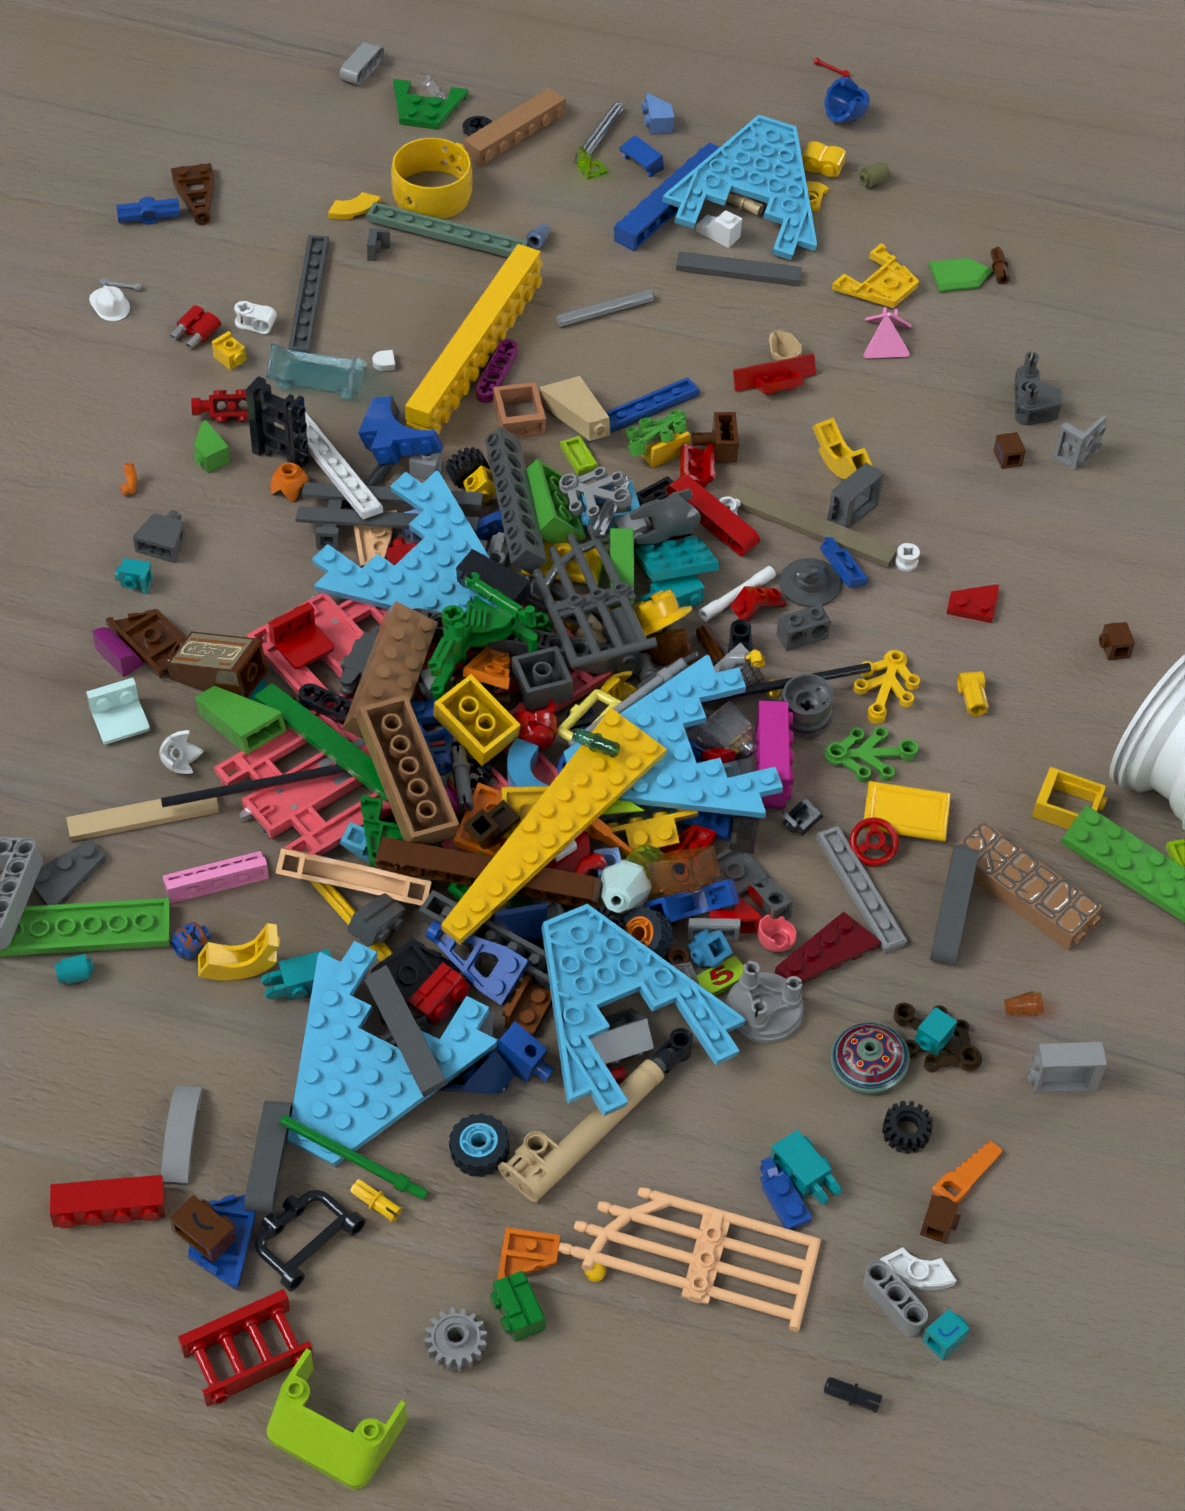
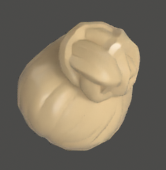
[769,330,802,361]

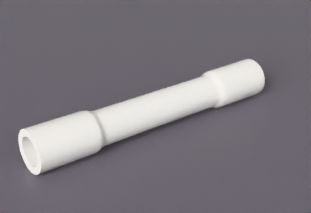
[699,566,776,622]

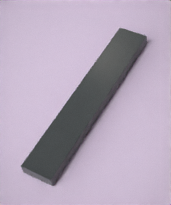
[676,251,802,286]
[364,965,448,1098]

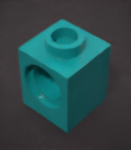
[915,1007,957,1055]

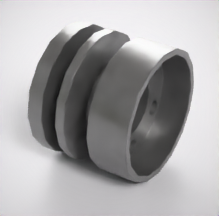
[783,674,833,738]

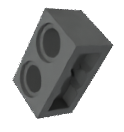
[776,604,831,651]

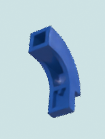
[644,878,740,922]

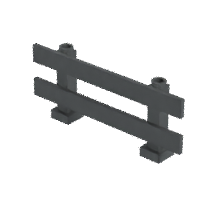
[295,482,484,551]

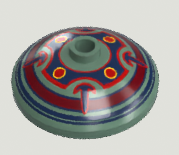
[830,1022,910,1095]

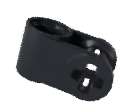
[728,619,753,653]

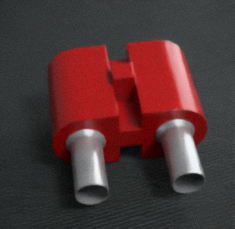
[170,305,221,349]

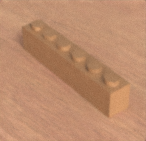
[463,88,566,167]

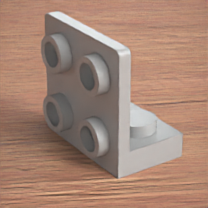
[1053,415,1107,470]

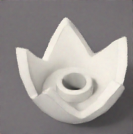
[159,730,203,774]

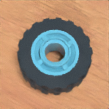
[449,1113,510,1177]

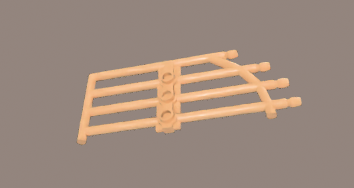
[558,1187,822,1332]

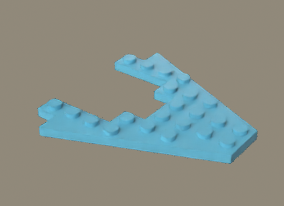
[542,904,746,1117]

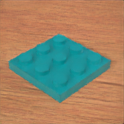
[634,536,719,582]

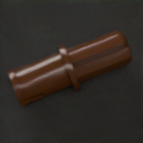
[990,246,1010,284]

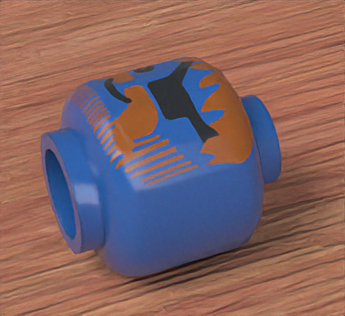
[171,922,211,960]

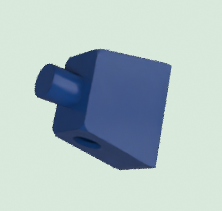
[495,1022,555,1082]

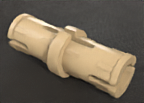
[726,191,764,217]

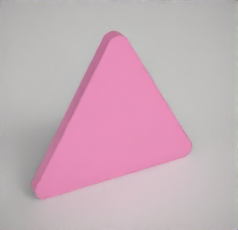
[865,307,912,328]
[863,316,910,358]

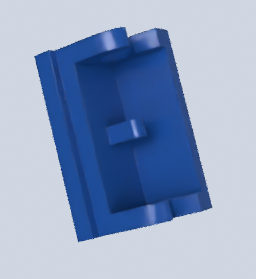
[619,135,664,177]

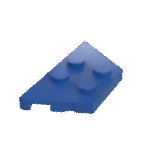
[188,1194,257,1290]

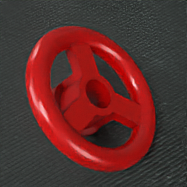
[849,817,899,866]

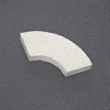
[880,1247,957,1291]

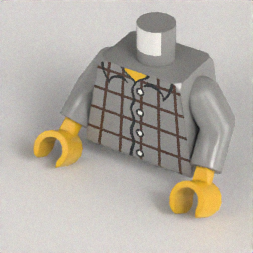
[714,643,780,699]

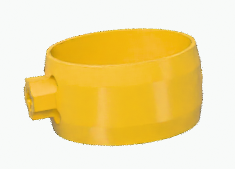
[391,138,472,219]

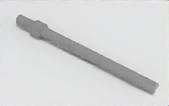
[568,658,686,747]

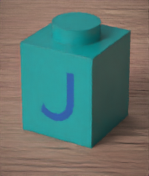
[922,1309,970,1361]

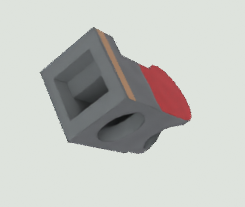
[748,876,793,920]

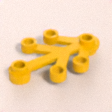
[853,650,920,724]

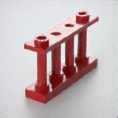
[178,1289,313,1407]

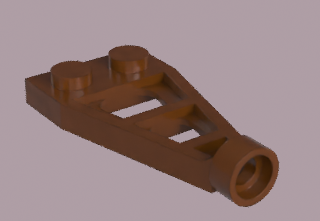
[171,163,215,225]

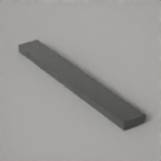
[288,235,329,357]

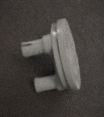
[726,961,804,1044]

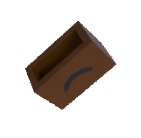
[169,1195,236,1263]

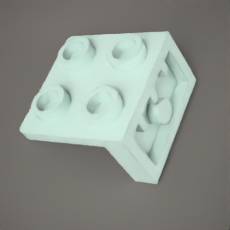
[86,678,150,745]

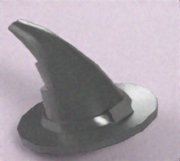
[779,558,841,608]

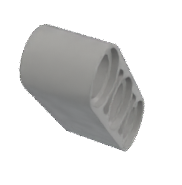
[339,41,384,86]
[863,1260,928,1337]

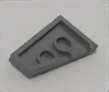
[33,839,106,905]

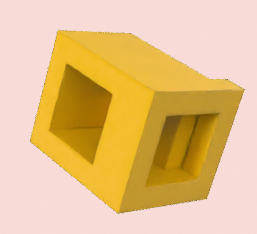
[212,331,247,370]

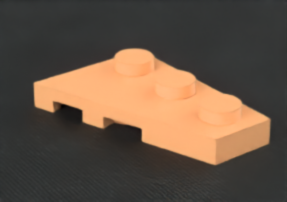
[353,510,397,568]

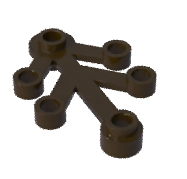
[893,1002,982,1073]

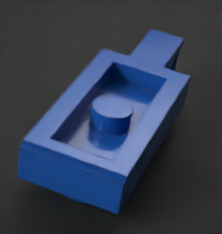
[820,537,868,587]
[759,1157,812,1230]

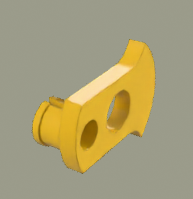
[806,181,829,212]

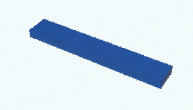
[587,377,700,442]

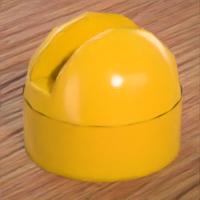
[583,1262,607,1282]

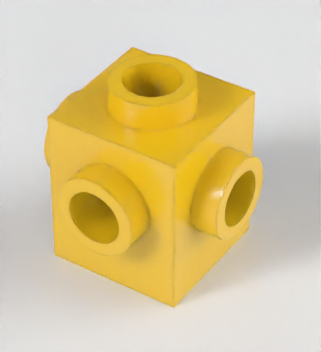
[463,465,496,506]

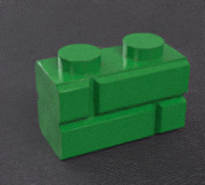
[489,1271,546,1342]

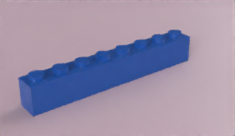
[614,142,719,251]

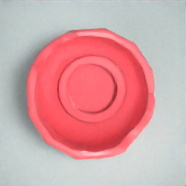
[758,914,797,952]

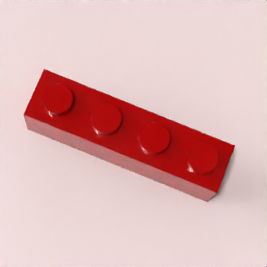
[50,1175,166,1228]

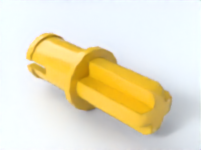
[350,1179,402,1223]

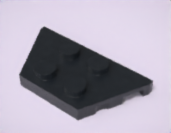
[370,939,460,1025]

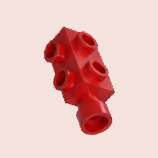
[191,389,249,421]

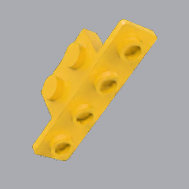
[606,809,698,853]

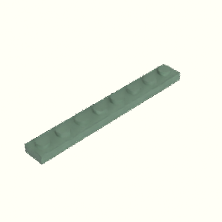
[367,202,528,257]

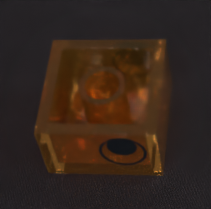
[647,846,720,896]

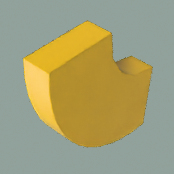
[328,192,381,220]

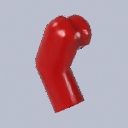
[574,853,607,875]

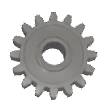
[424,1307,487,1372]

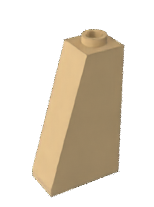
[539,376,610,441]

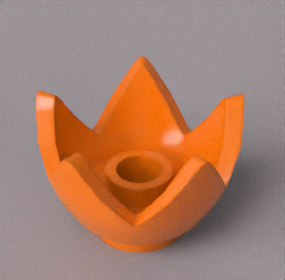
[270,462,309,503]

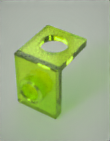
[576,146,608,180]

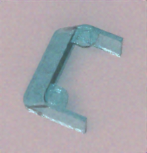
[266,343,367,399]

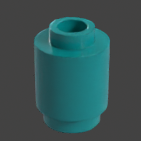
[54,954,95,985]

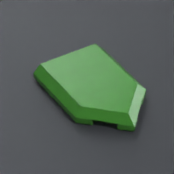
[928,258,993,292]

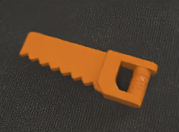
[584,818,649,868]
[931,1140,1002,1203]

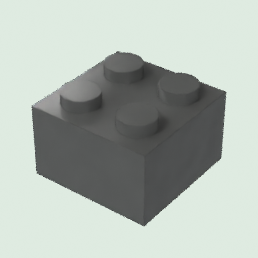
[512,646,573,711]

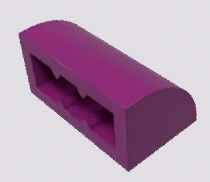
[92,627,143,677]

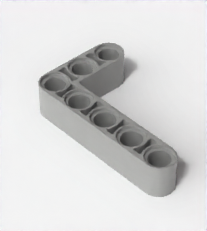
[0,837,43,950]

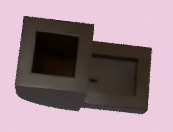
[464,799,521,849]

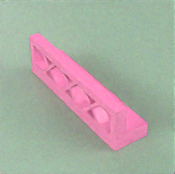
[162,851,269,904]

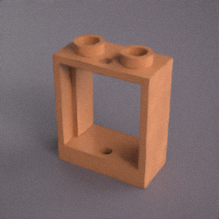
[493,382,546,438]

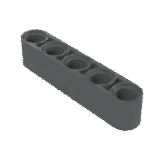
[930,845,979,966]
[245,1101,293,1213]

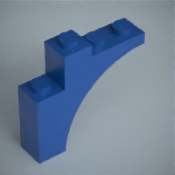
[358,396,444,465]

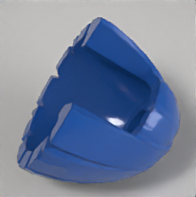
[824,77,870,123]

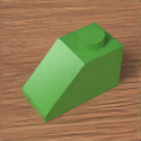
[193,420,230,473]

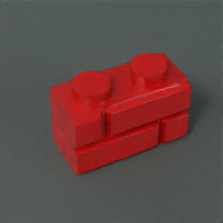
[408,963,471,1026]

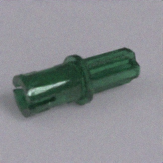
[572,728,620,758]

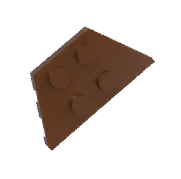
[106,609,185,679]

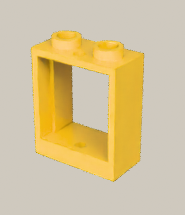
[1032,767,1108,829]

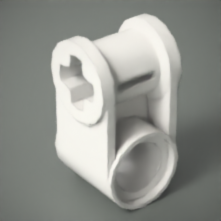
[234,301,277,334]

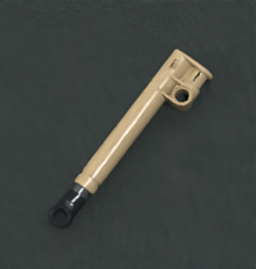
[498,1028,693,1203]

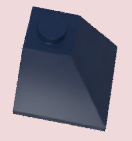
[488,903,547,947]
[438,1052,515,1094]

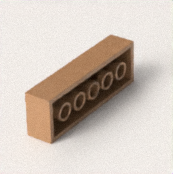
[342,601,438,739]
[357,695,459,845]

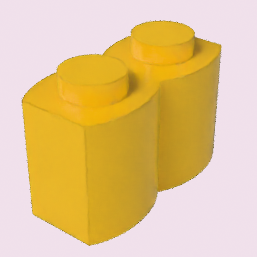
[802,141,846,178]

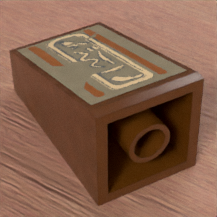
[167,631,268,699]

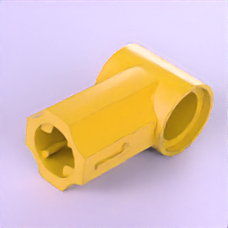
[957,671,989,717]

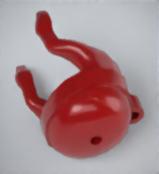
[515,699,558,752]

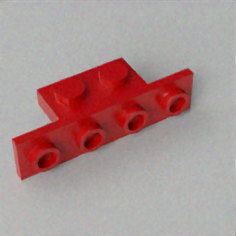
[732,353,816,395]

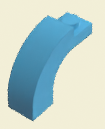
[507,738,550,787]

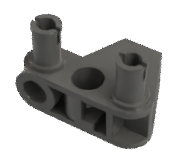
[1014,352,1062,426]

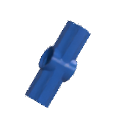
[116,197,180,225]

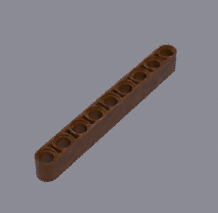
[374,838,602,908]

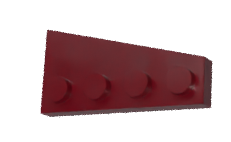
[774,911,882,984]

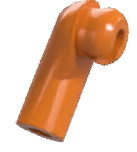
[120,462,138,496]

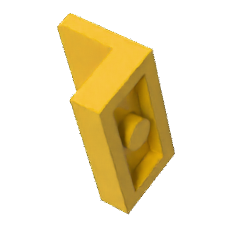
[641,432,691,468]

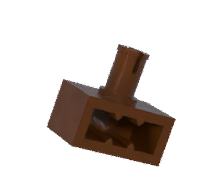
[692,412,739,462]

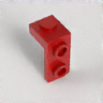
[730,586,787,622]

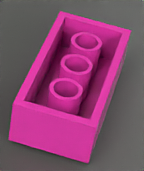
[755,701,794,809]

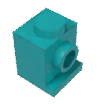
[115,558,153,595]

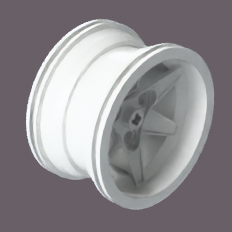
[1109,654,1185,832]

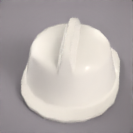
[89,285,130,322]

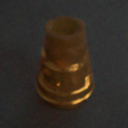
[1004,991,1043,1016]

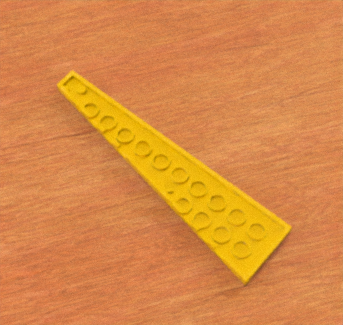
[441,708,667,945]

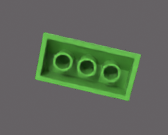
[526,459,586,544]

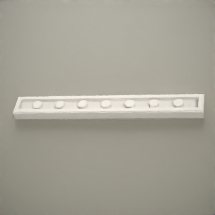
[305,412,383,519]

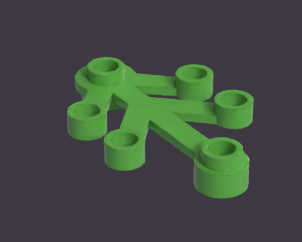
[626,410,687,456]
[824,727,919,783]

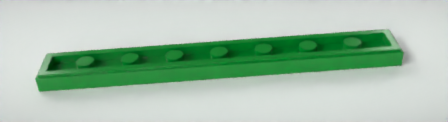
[254,683,389,803]

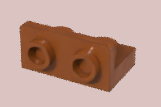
[502,974,552,1037]

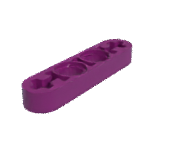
[476,339,518,403]

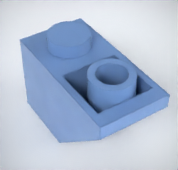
[641,93,675,135]

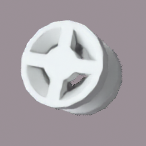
[895,543,920,572]

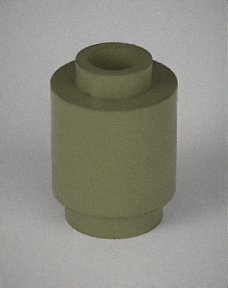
[859,162,890,188]

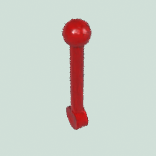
[814,57,850,78]

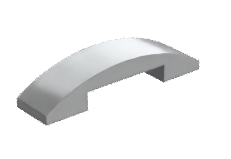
[161,1086,203,1185]

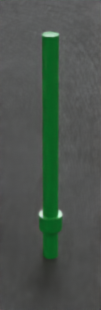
[279,1114,428,1200]

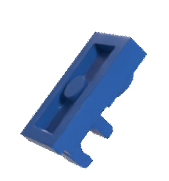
[681,811,735,842]

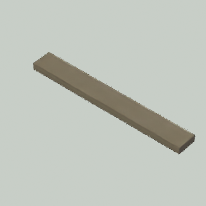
[726,483,898,568]

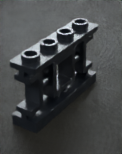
[245,376,309,468]

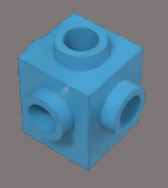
[688,929,733,968]

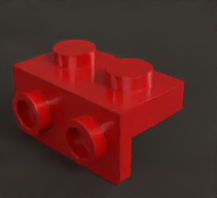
[680,443,716,488]

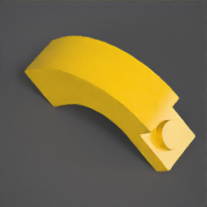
[812,417,873,479]
[198,923,280,981]

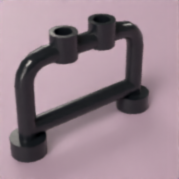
[255,1190,366,1292]

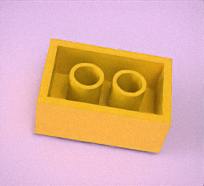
[433,674,521,766]

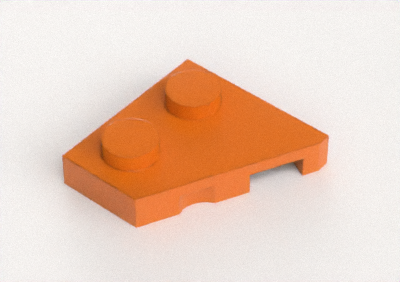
[497,1227,561,1280]

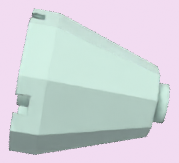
[600,860,653,914]

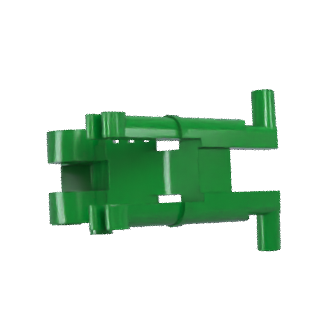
[428,572,538,700]

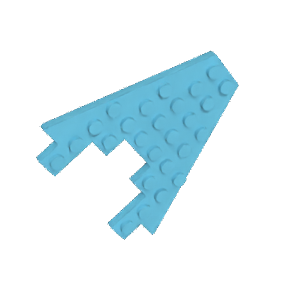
[662,115,817,260]
[312,470,497,612]
[564,655,783,818]
[287,941,498,1167]

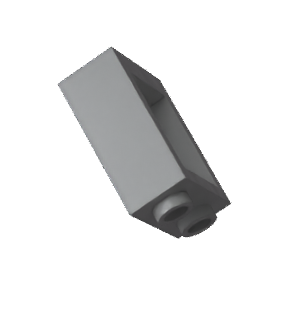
[1027,1042,1107,1094]

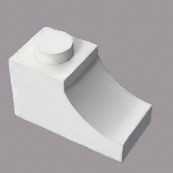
[695,210,742,248]

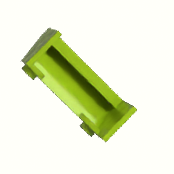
[267,1348,407,1490]

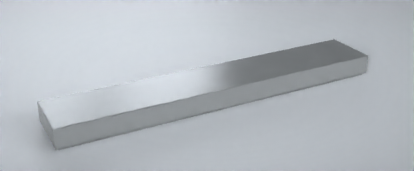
[816,826,907,954]

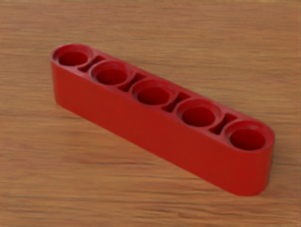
[666,474,760,556]

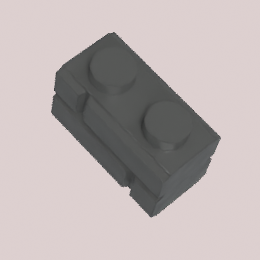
[347,893,406,947]

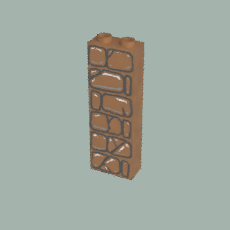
[948,821,1103,950]

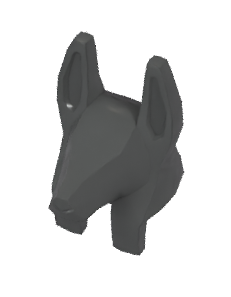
[630,489,701,544]

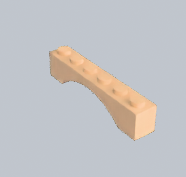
[276,848,432,906]

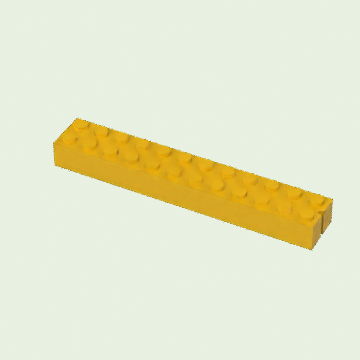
[405,244,543,436]

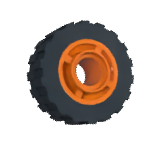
[622,906,673,958]

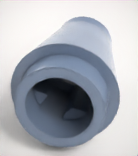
[526,223,550,250]

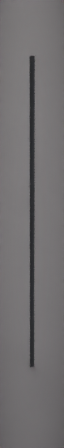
[161,663,871,808]

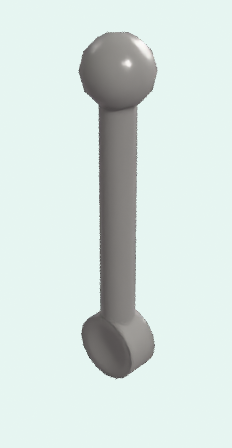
[99,278,142,292]

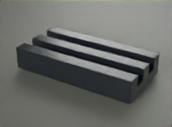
[636,476,674,506]

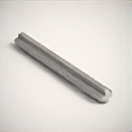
[556,289,654,327]

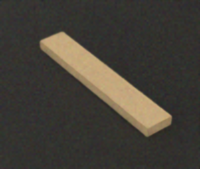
[66,798,219,842]

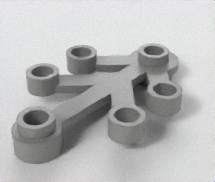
[559,467,632,521]

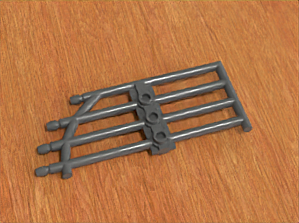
[533,524,657,668]

